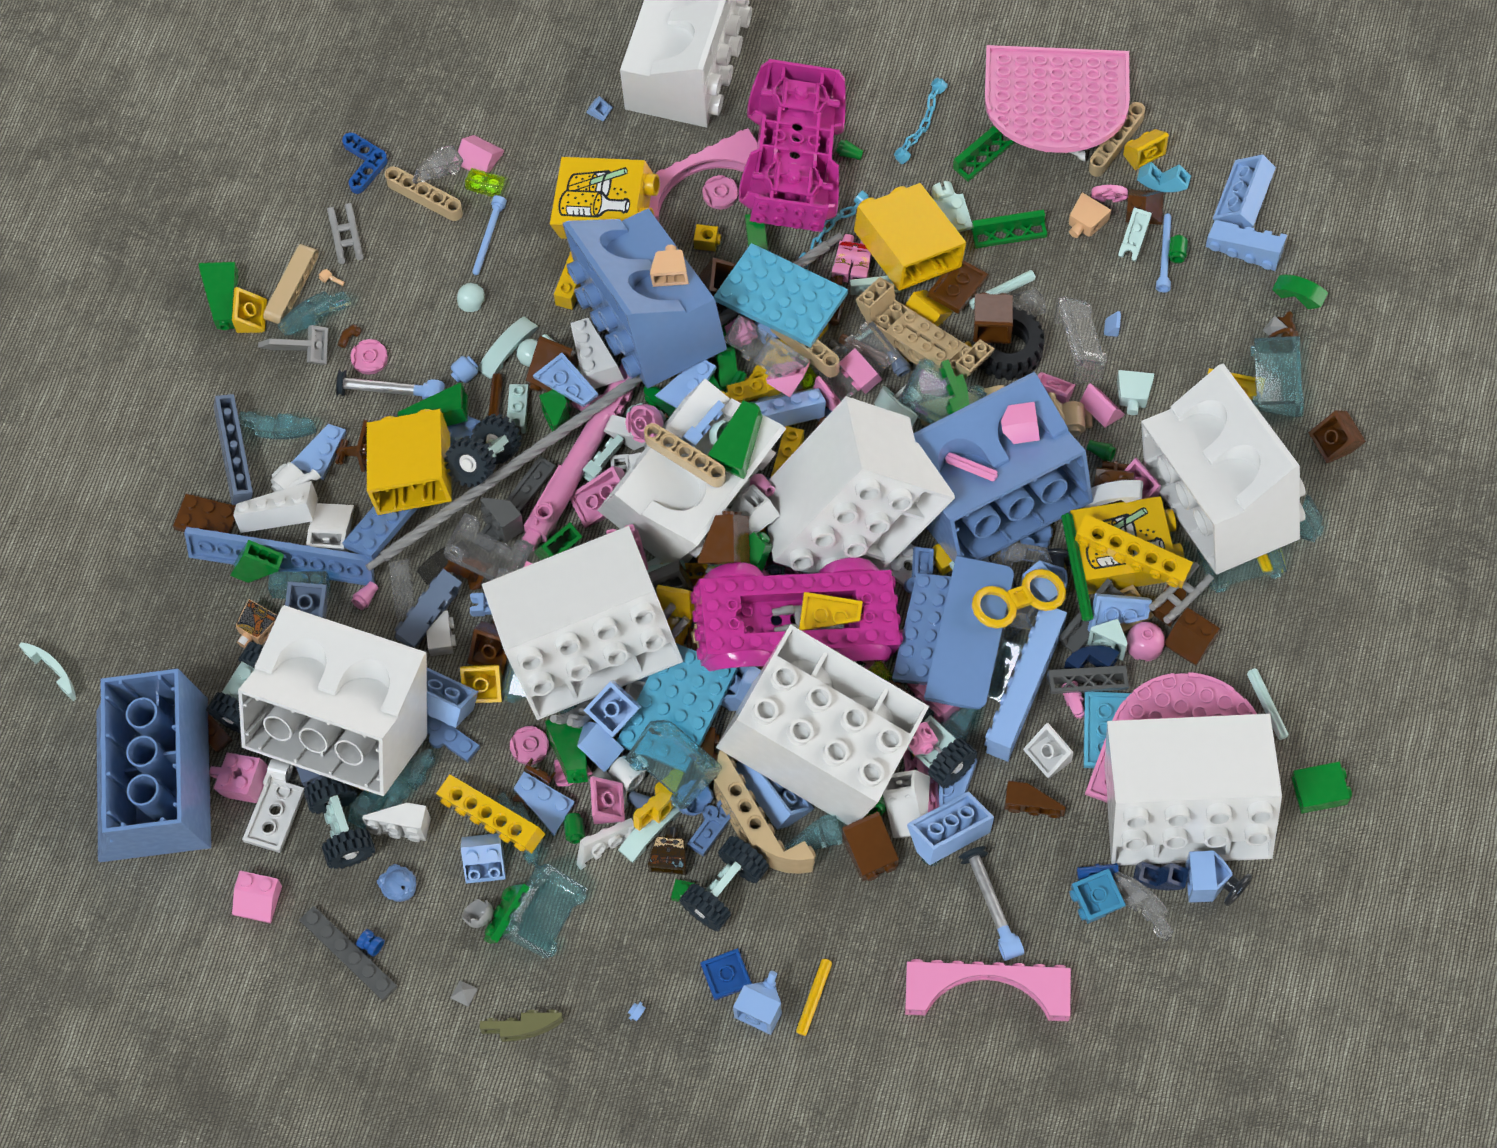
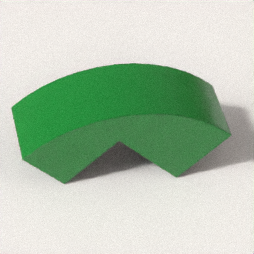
[1272,275,1328,310]

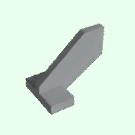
[258,325,328,365]

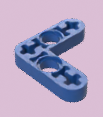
[342,133,388,194]

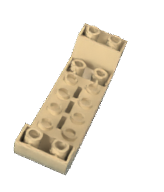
[856,277,995,382]
[713,750,816,874]

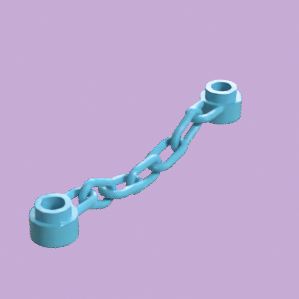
[894,78,947,164]
[799,190,869,269]

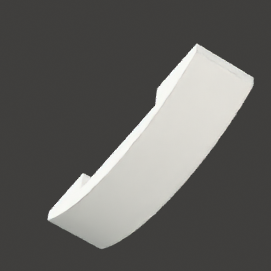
[1080,480,1143,509]

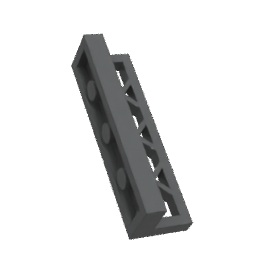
[1059,578,1125,653]
[1046,665,1129,694]

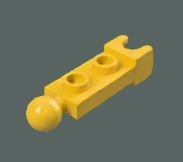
[721,373,781,403]

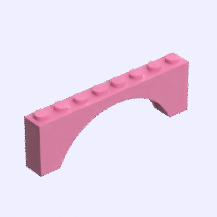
[649,128,757,222]
[905,959,1071,1021]

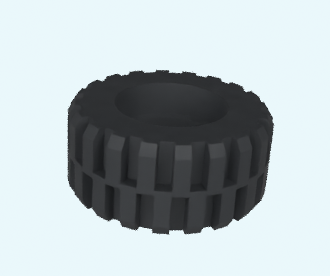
[973,307,1045,380]

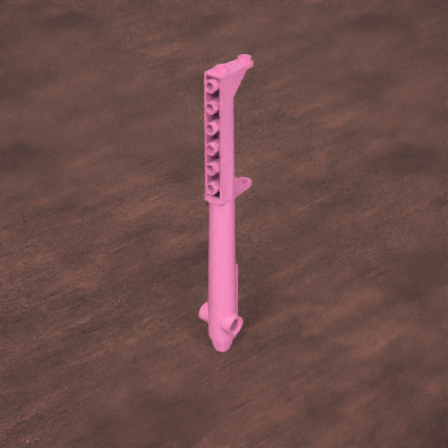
[521,364,641,551]

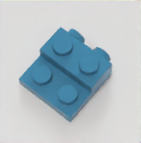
[1069,869,1125,924]

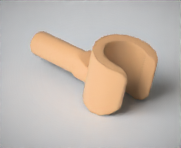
[319,269,345,286]

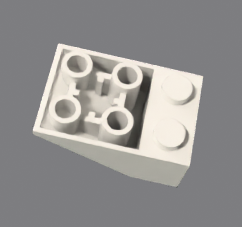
[730,484,780,535]
[306,503,354,552]
[883,770,930,838]
[362,803,431,842]

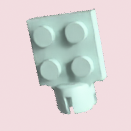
[931,181,972,232]

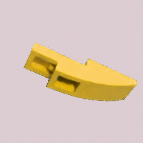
[633,769,685,831]

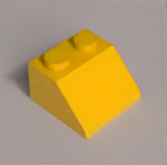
[1123,129,1169,170]

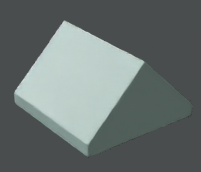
[1087,619,1128,661]

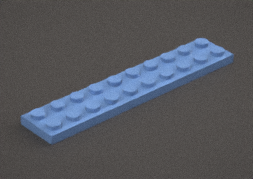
[342,416,480,560]
[184,527,375,585]

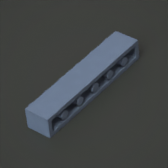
[214,394,253,505]

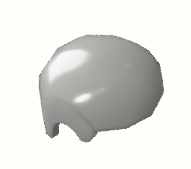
[462,899,494,928]

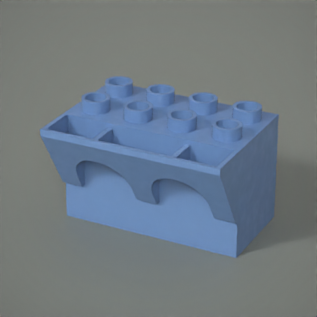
[563,208,727,389]
[913,372,1093,563]
[96,669,211,862]

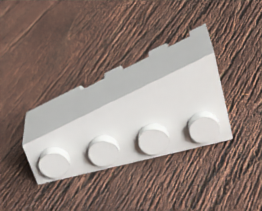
[571,317,624,389]
[234,481,318,533]

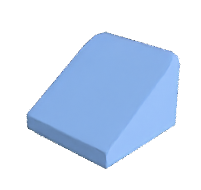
[586,96,613,121]
[1104,311,1121,337]

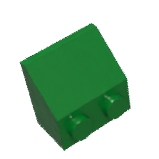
[539,390,571,442]

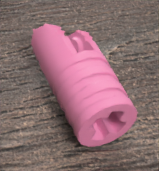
[1061,681,1084,719]

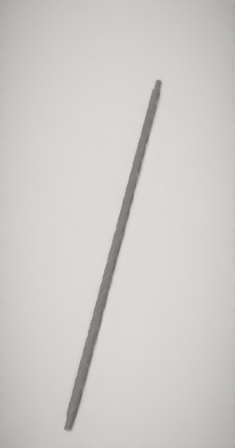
[365,233,843,571]

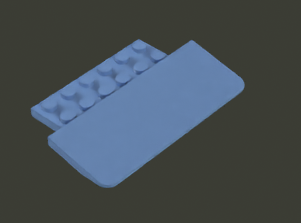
[892,556,1014,709]

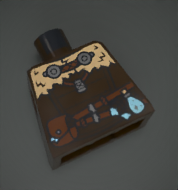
[648,827,687,875]

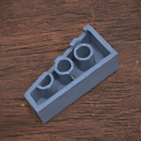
[395,569,462,649]

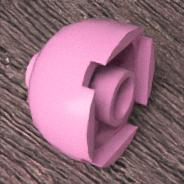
[625,404,664,443]
[1126,622,1165,661]

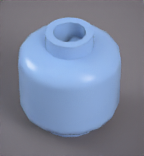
[451,356,479,383]

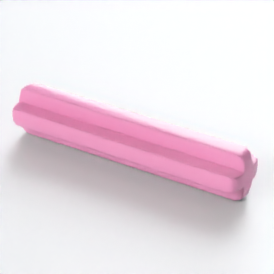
[945,452,998,481]

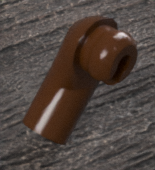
[337,324,361,348]

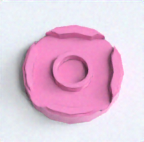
[702,175,738,210]
[1091,185,1128,202]
[350,339,388,375]
[510,726,549,765]

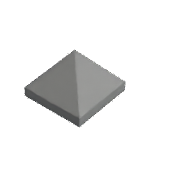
[1263,316,1288,339]
[450,980,478,1007]

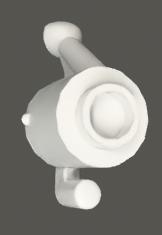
[271,462,321,492]
[608,752,649,811]

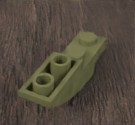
[480,1010,564,1042]

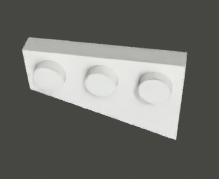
[576,818,634,870]

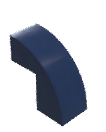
[1064,645,1120,669]
[1132,861,1189,890]

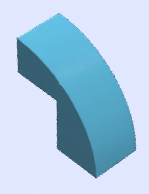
[1137,162,1191,192]

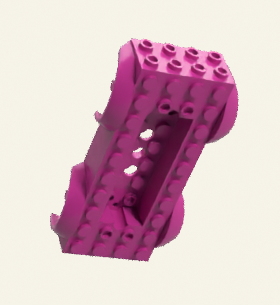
[739,59,846,232]
[691,557,903,671]

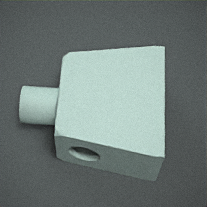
[1117,370,1154,415]

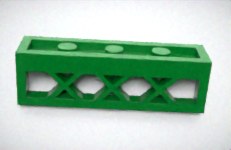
[953,126,1015,182]
[971,209,1047,249]

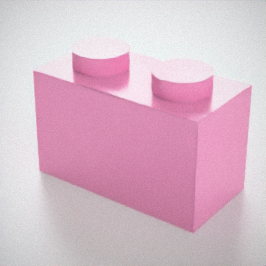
[839,348,882,394]

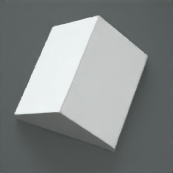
[1023,723,1074,779]

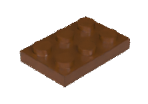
[927,260,988,314]
[173,494,236,534]

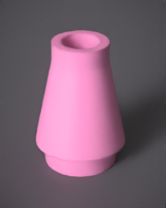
[749,474,775,496]
[351,581,378,610]

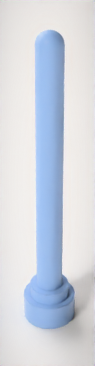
[473,196,507,275]
[1156,213,1171,292]

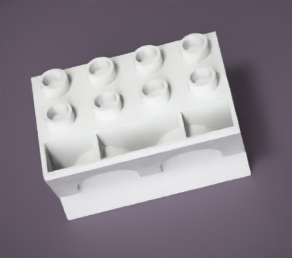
[620,0,752,128]
[1141,364,1306,575]
[597,379,786,563]
[765,396,955,573]
[482,526,683,720]
[238,605,427,796]
[716,624,929,825]
[1104,714,1282,866]

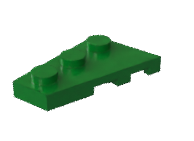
[484,884,530,944]

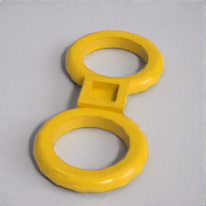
[972,569,1066,629]

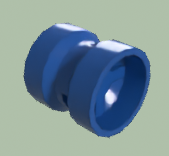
[356,929,385,957]

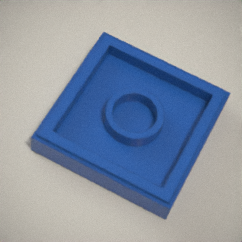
[700,948,752,1001]

